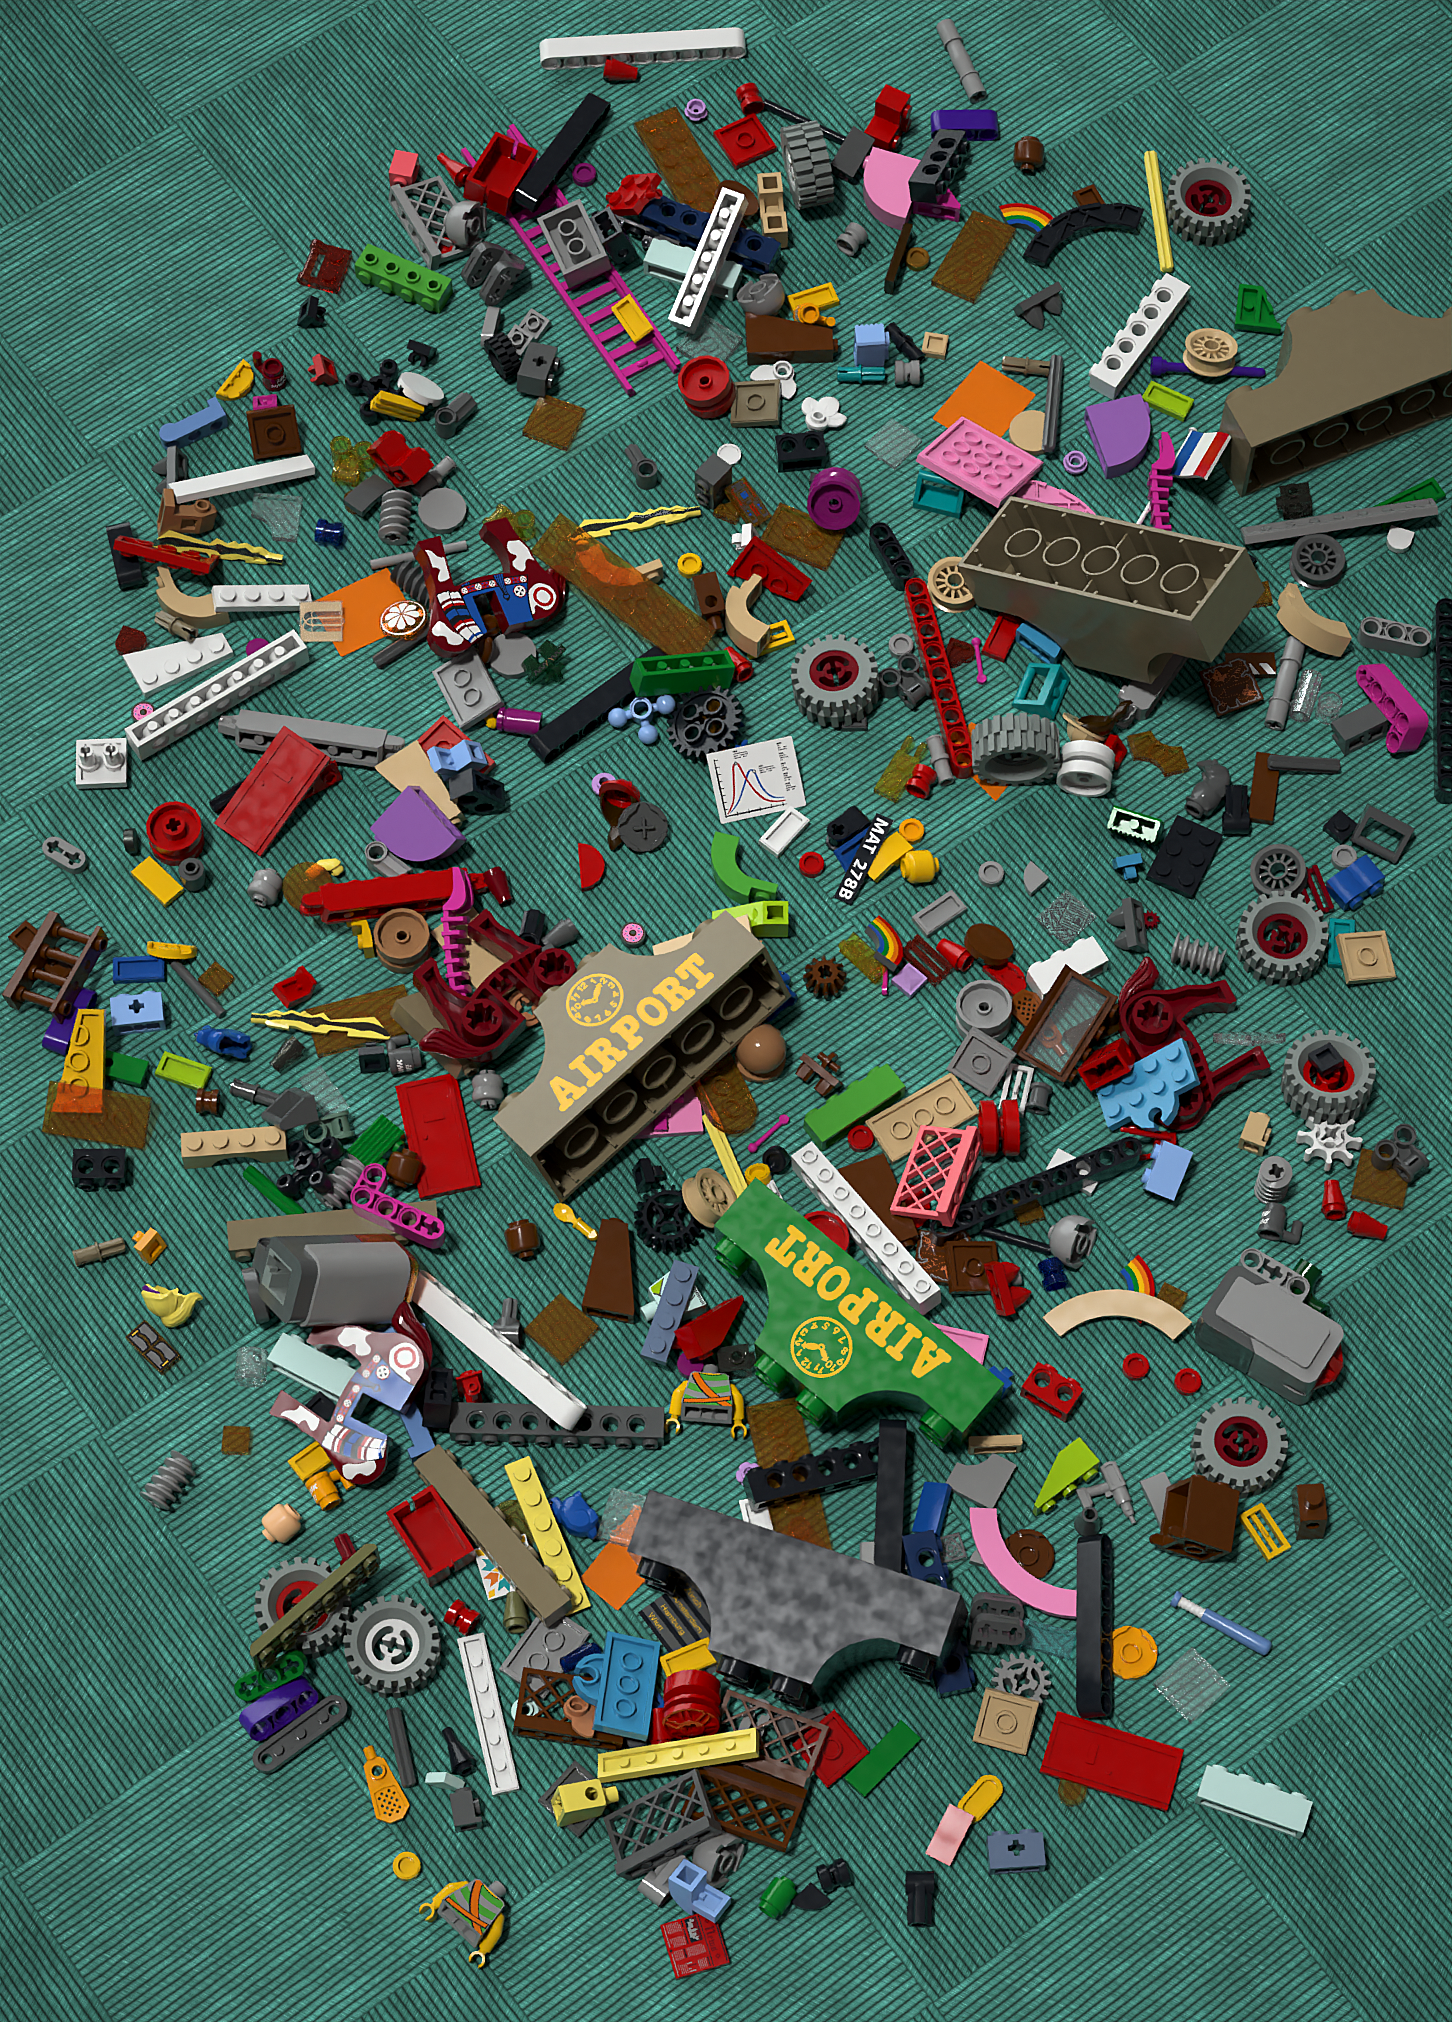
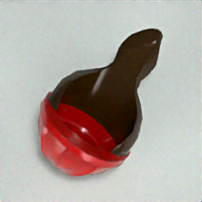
[599,778,641,851]

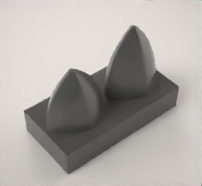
[1012,281,1063,330]
[151,445,187,494]
[1106,897,1148,953]

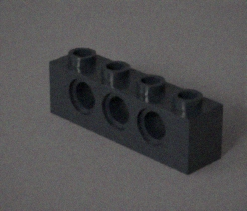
[908,129,970,204]

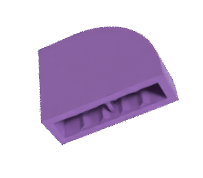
[1084,394,1150,479]
[370,786,467,861]

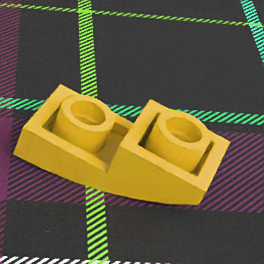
[867,831,914,882]
[346,920,375,958]

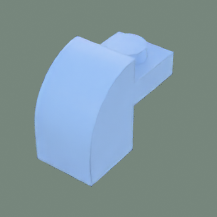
[427,740,488,781]
[668,1859,731,1923]

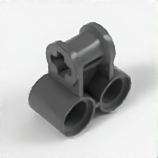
[879,653,932,709]
[1371,1124,1430,1183]

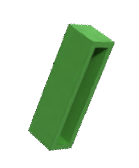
[803,1063,906,1152]

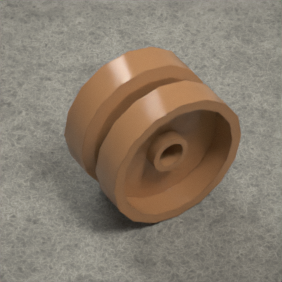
[373,908,431,974]

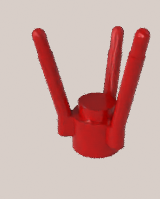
[1120,1125,1176,1161]

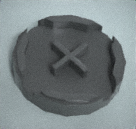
[617,801,668,852]

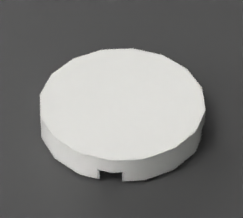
[397,372,444,407]

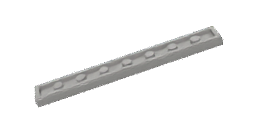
[1240,498,1438,544]

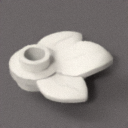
[750,361,796,400]
[801,397,847,432]

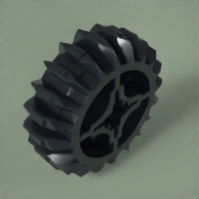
[634,1184,704,1254]

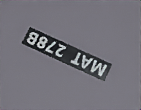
[834,813,894,905]

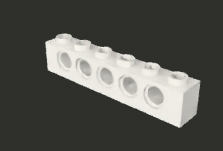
[668,187,749,334]
[1088,273,1191,400]

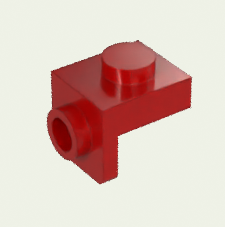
[272,966,317,1009]

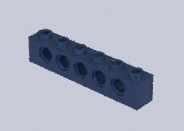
[640,195,781,275]
[902,1530,975,1699]

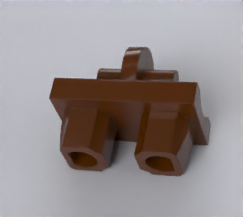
[795,1052,844,1098]

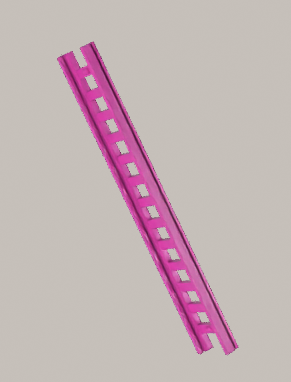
[461,124,681,397]

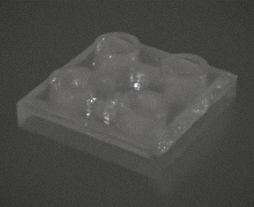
[597,1488,647,1547]

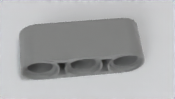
[1357,617,1431,658]

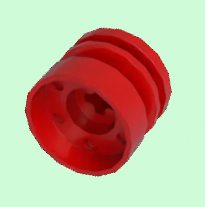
[662,1669,721,1740]

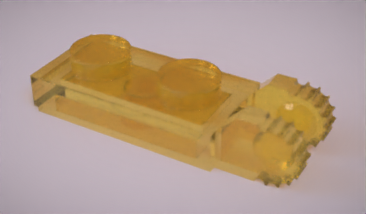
[874,735,927,803]

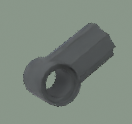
[435,392,477,439]

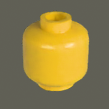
[900,850,939,884]

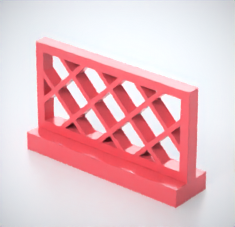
[890,1125,983,1227]

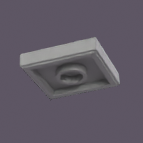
[946,1026,1017,1097]

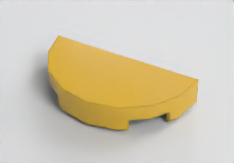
[216,359,254,401]
[147,941,197,959]

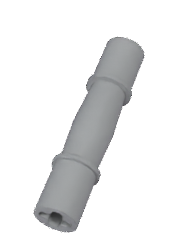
[936,19,987,103]
[1264,636,1306,731]

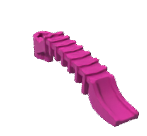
[1147,432,1175,531]
[441,867,474,996]

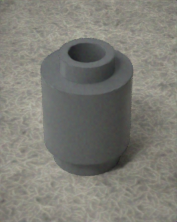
[178,858,206,891]

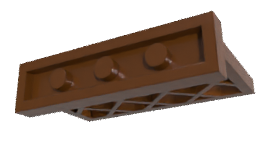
[512,1667,624,1751]
[716,1689,830,1790]
[680,1762,808,1853]

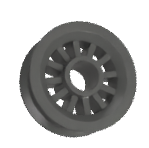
[1289,533,1345,590]
[1250,844,1308,899]

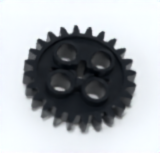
[666,685,746,762]

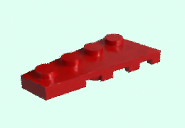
[113,535,220,575]

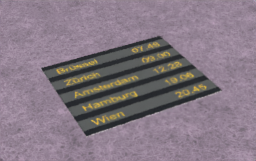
[638,1584,718,1674]

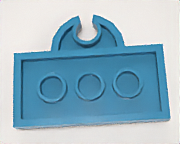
[1095,1038,1200,1132]
[572,1631,660,1741]

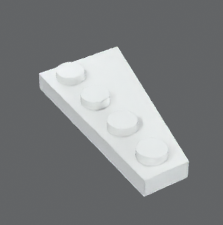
[122,633,234,698]

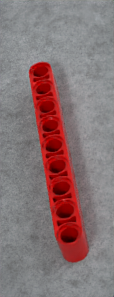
[904,578,973,779]

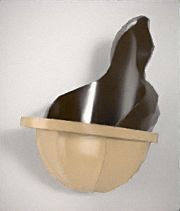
[1062,700,1133,743]

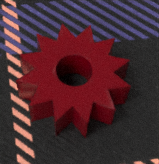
[1144,910,1160,930]

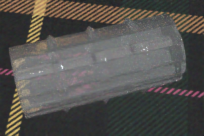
[1288,669,1324,722]

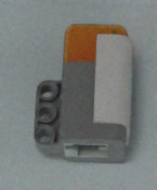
[252,1233,420,1327]

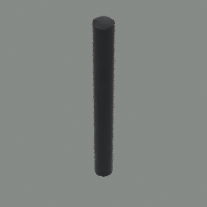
[763,99,846,145]
[958,1218,1051,1255]

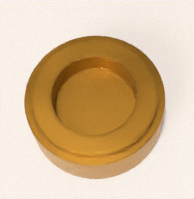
[905,247,929,272]

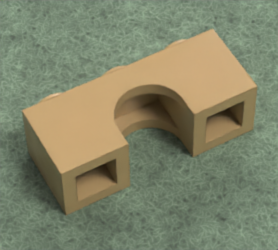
[757,172,788,248]

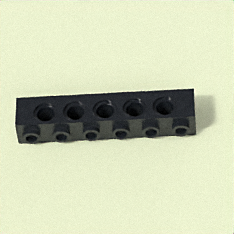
[742,1436,907,1512]

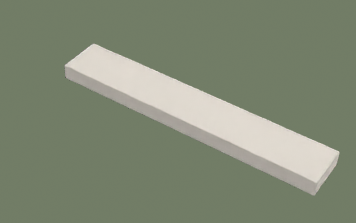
[168,454,315,504]
[457,1633,520,1797]

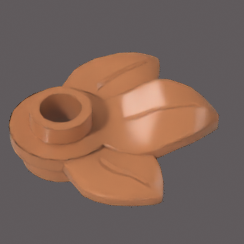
[563,1695,595,1738]

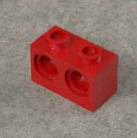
[1020,1362,1084,1423]

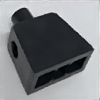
[589,206,637,265]

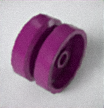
[807,467,863,530]

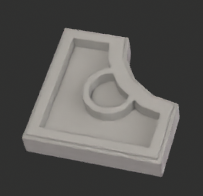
[946,1453,1017,1508]

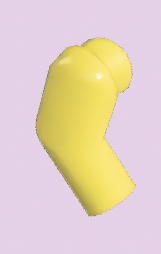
[305,858,344,881]

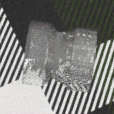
[1315,691,1343,725]

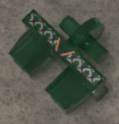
[521,639,567,685]

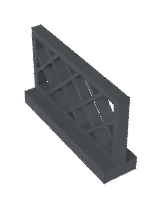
[603,1769,723,1881]

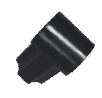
[1222,785,1250,834]
[519,909,546,945]
[905,1870,934,1928]

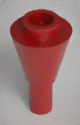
[437,153,472,187]

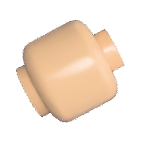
[261,1503,302,1543]

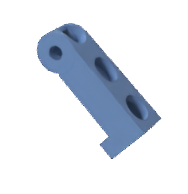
[159,397,228,450]
[391,1401,435,1467]

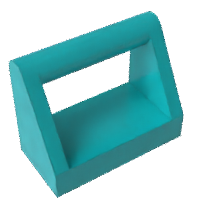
[912,469,966,519]
[1012,663,1070,719]

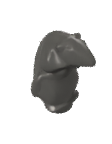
[1184,759,1230,818]

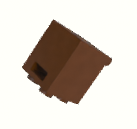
[1149,1474,1240,1563]

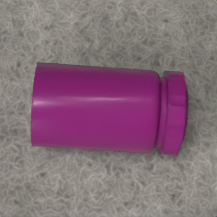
[496,706,543,736]

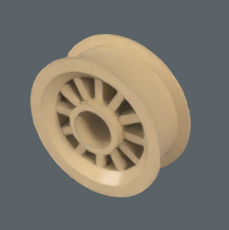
[1183,328,1238,377]
[927,557,976,613]
[682,1168,737,1228]

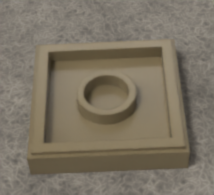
[730,379,781,428]

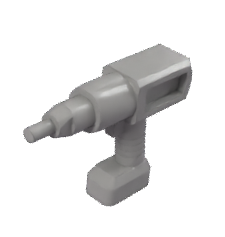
[1075,1461,1136,1525]

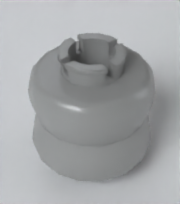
[247,868,283,906]
[472,1070,504,1109]

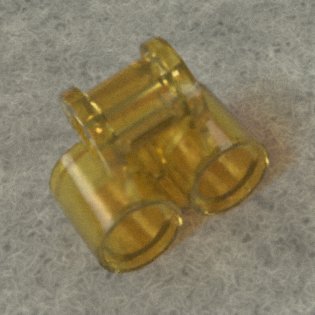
[330,436,376,487]
[482,503,536,541]

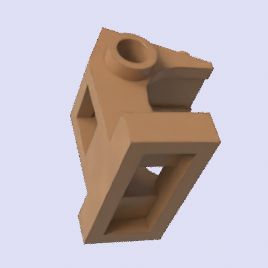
[157,488,217,541]

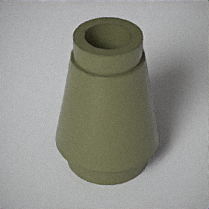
[503,1591,530,1634]

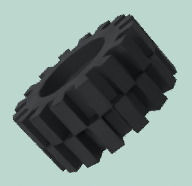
[484,332,521,379]

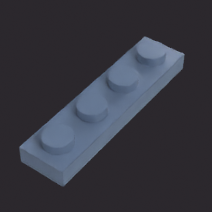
[640,1259,699,1366]

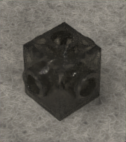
[1275,482,1313,520]

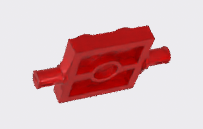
[605,173,663,216]

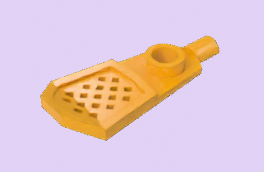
[363,1745,410,1824]

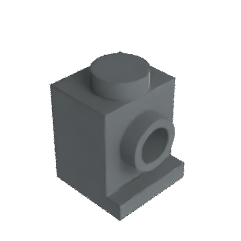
[449,1787,483,1833]

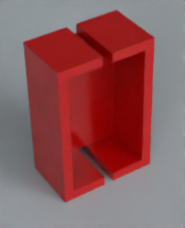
[463,132,538,216]
[386,1485,476,1587]

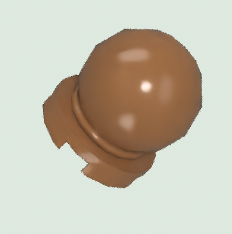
[735,1023,787,1084]

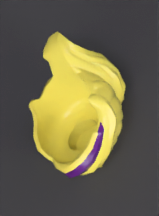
[141,1284,203,1328]

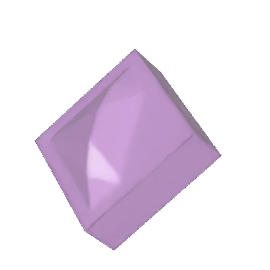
[891,963,928,999]

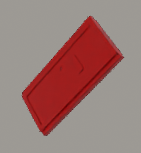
[214,726,331,857]
[395,1074,481,1200]
[1039,1711,1184,1812]

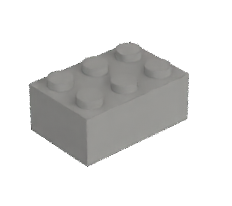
[537,199,612,288]

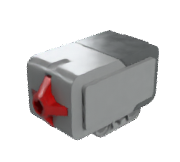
[1194,1248,1344,1405]

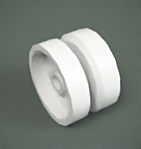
[1056,740,1115,797]

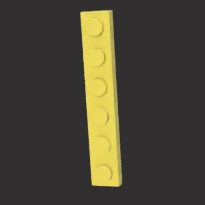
[504,1456,591,1617]
[598,1728,759,1783]

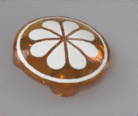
[379,600,428,640]

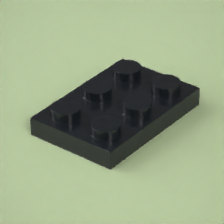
[1145,815,1223,900]

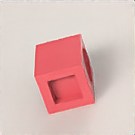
[389,150,420,188]

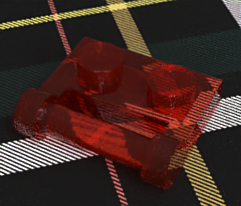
[296,239,352,294]

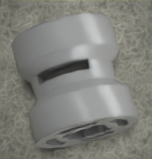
[835,222,868,256]
[894,360,920,385]

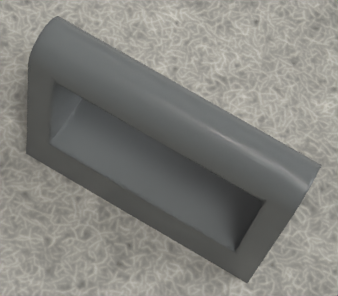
[1350,803,1414,864]
[261,1087,319,1130]

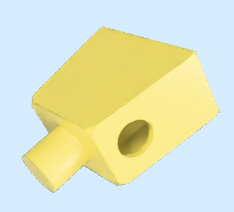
[551,1779,619,1827]

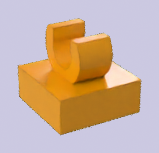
[132,1227,167,1265]

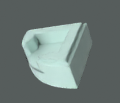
[425,1772,465,1791]

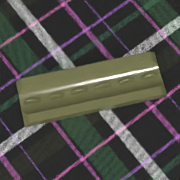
[250,1544,381,1672]

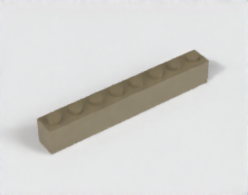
[227,1200,438,1262]
[413,1444,572,1628]

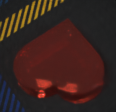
[115,625,147,655]
[945,637,975,668]

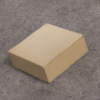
[922,332,949,360]

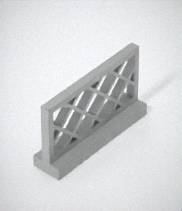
[388,176,474,271]

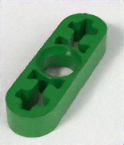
[234,1650,307,1701]

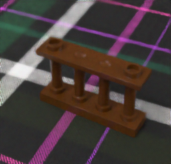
[2,911,109,1024]

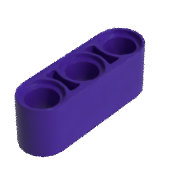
[930,109,999,141]
[42,987,98,1056]
[239,1675,319,1741]

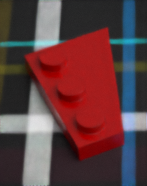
[726,535,813,602]
[417,715,496,775]

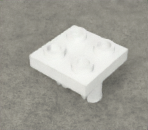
[76,738,128,789]

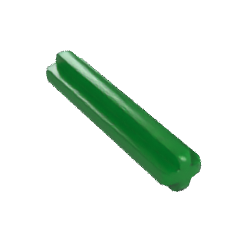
[242,1165,305,1215]

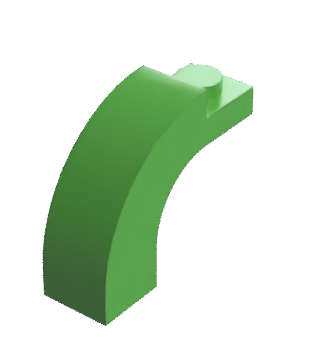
[711,831,778,905]

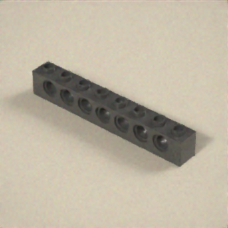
[449,1402,665,1449]

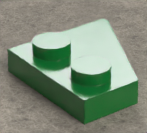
[1234,284,1281,334]

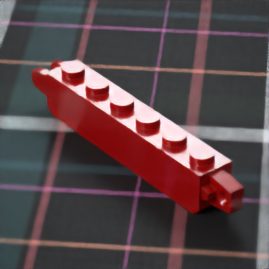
[299,867,488,925]

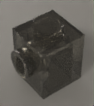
[716,1343,756,1380]

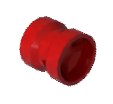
[735,83,764,116]
[905,764,937,799]
[443,1599,481,1636]

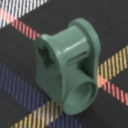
[303,1110,355,1143]

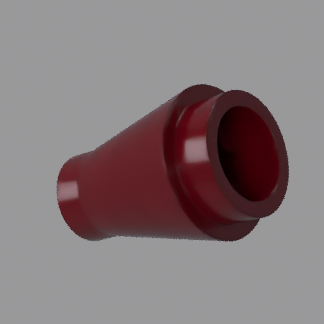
[483,866,513,906]

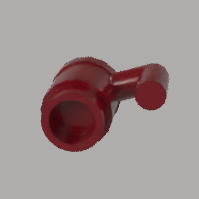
[252,351,287,392]

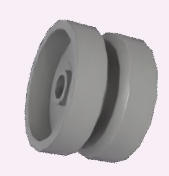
[955,980,1012,1042]

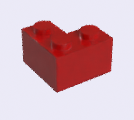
[864,84,913,152]
[366,430,435,488]

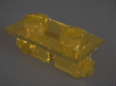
[838,932,887,984]

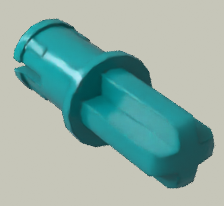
[837,364,885,384]

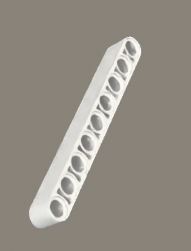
[539,27,746,70]
[405,1269,587,1430]

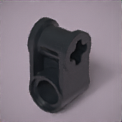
[826,805,872,851]

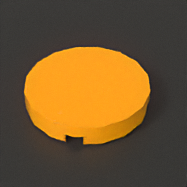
[1112,1626,1157,1681]

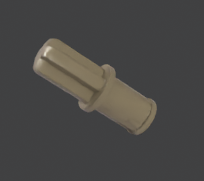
[1001,356,1050,376]
[154,610,198,642]
[72,1237,126,1267]

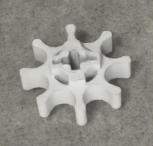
[1296,1116,1363,1171]

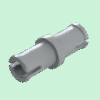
[411,456,457,499]
[926,734,954,786]

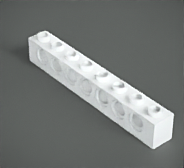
[125,629,309,761]
[791,1141,941,1315]

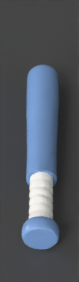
[1170,1591,1272,1655]

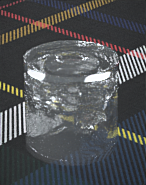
[234,1347,268,1387]

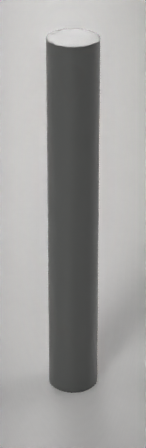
[170,959,226,1019]

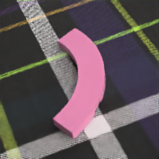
[1016,480,1096,515]
[969,1508,1077,1619]

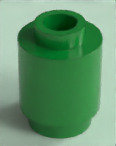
[757,1876,797,1919]

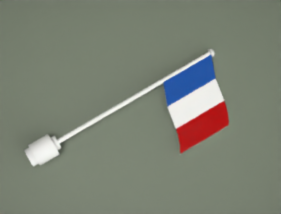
[1136,427,1231,525]

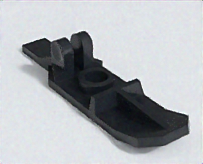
[592,211,681,252]

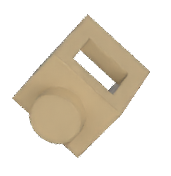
[1237,1111,1272,1157]

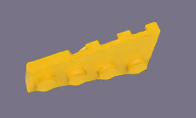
[52,1009,106,1113]

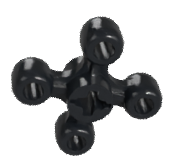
[345,359,410,423]
[276,1136,344,1198]

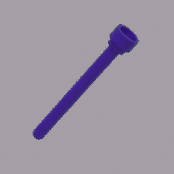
[1150,356,1266,377]

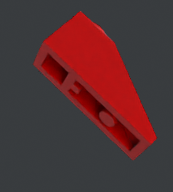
[674,1295,744,1360]

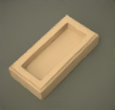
[967,1435,1023,1455]

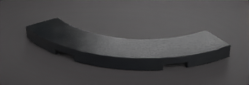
[1022,203,1144,267]

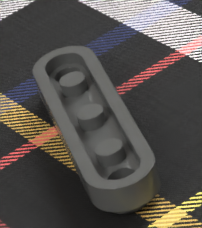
[252,1695,348,1774]

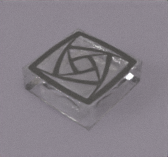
[939,1532,967,1565]

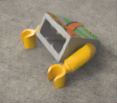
[664,1364,747,1440]
[419,1879,506,1969]

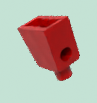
[1077,1038,1136,1091]

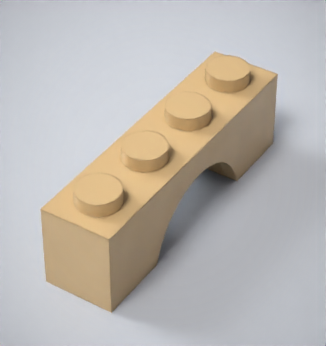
[181,1126,289,1169]

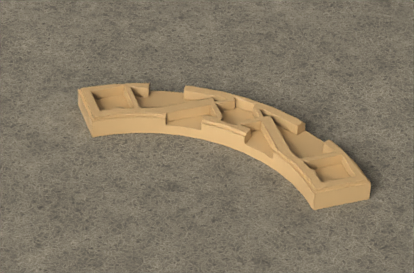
[1042,1289,1192,1341]

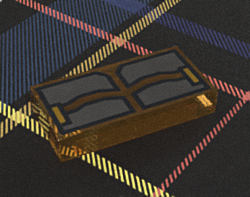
[125,1320,181,1375]

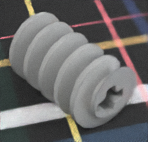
[378,490,413,545]
[1171,932,1227,978]
[314,1154,365,1210]
[1254,1156,1293,1204]
[139,1450,196,1510]

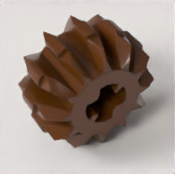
[803,955,847,1000]

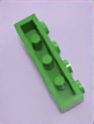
[354,243,453,314]

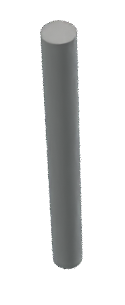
[370,540,467,570]

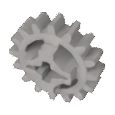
[991,1652,1051,1707]

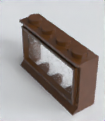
[1012,964,1119,1087]

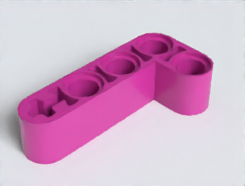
[1356,663,1429,753]
[350,1163,446,1249]

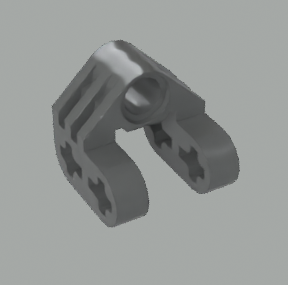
[461,241,526,306]
[966,1592,1025,1654]

